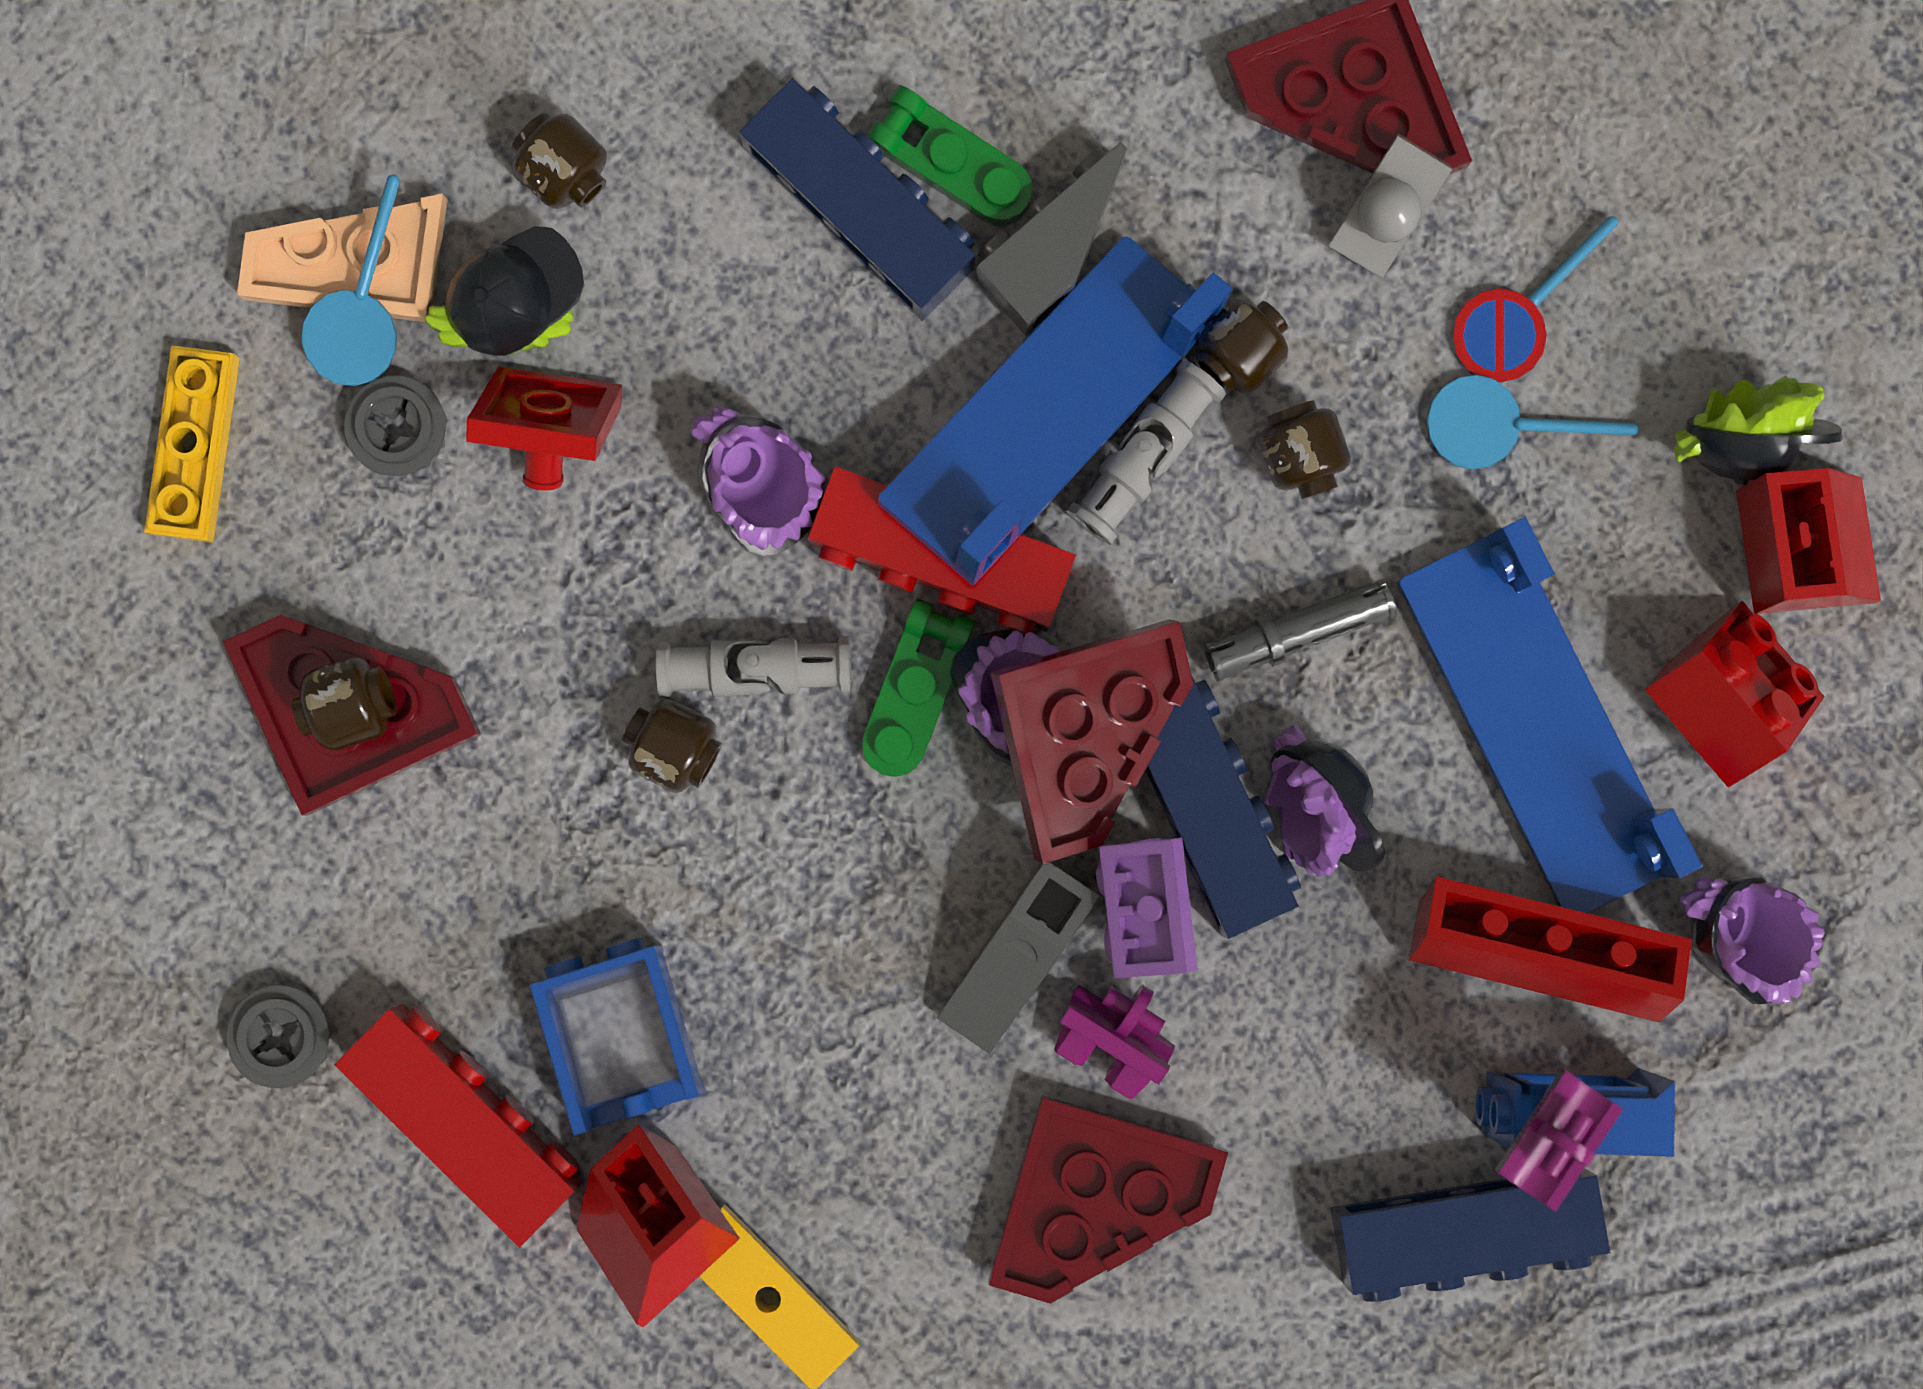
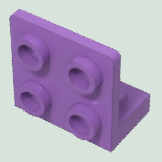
[1096,837,1198,979]

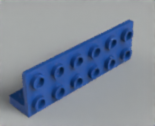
[878,236,1233,586]
[1398,517,1703,913]

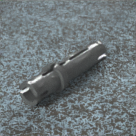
[1203,579,1397,682]

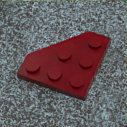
[1224,0,1472,174]
[222,615,482,816]
[990,619,1193,864]
[988,1095,1228,1304]

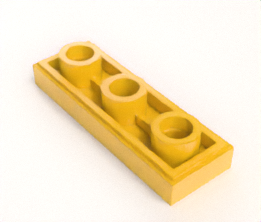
[144,345,240,543]
[699,1204,860,1389]

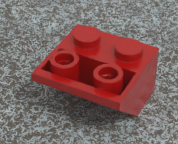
[1736,468,1881,614]
[1645,600,1825,788]
[577,1124,740,1328]

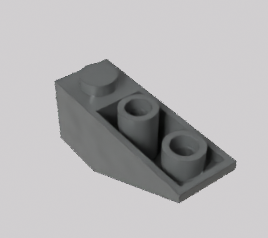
[976,141,1127,336]
[936,862,1100,1054]

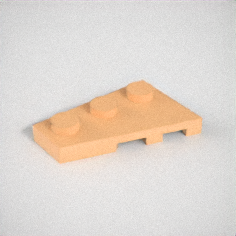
[237,193,448,322]

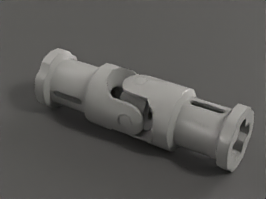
[1066,360,1226,545]
[656,636,852,698]

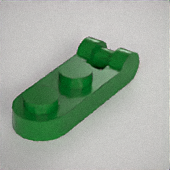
[866,85,1032,225]
[862,598,976,777]

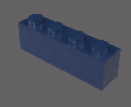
[739,78,975,322]
[1145,677,1301,939]
[1330,1168,1610,1302]

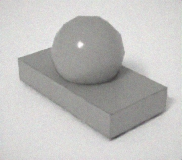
[1329,133,1452,278]

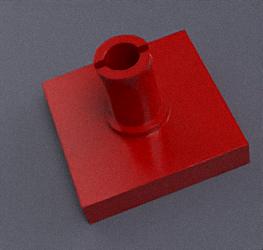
[466,366,623,491]

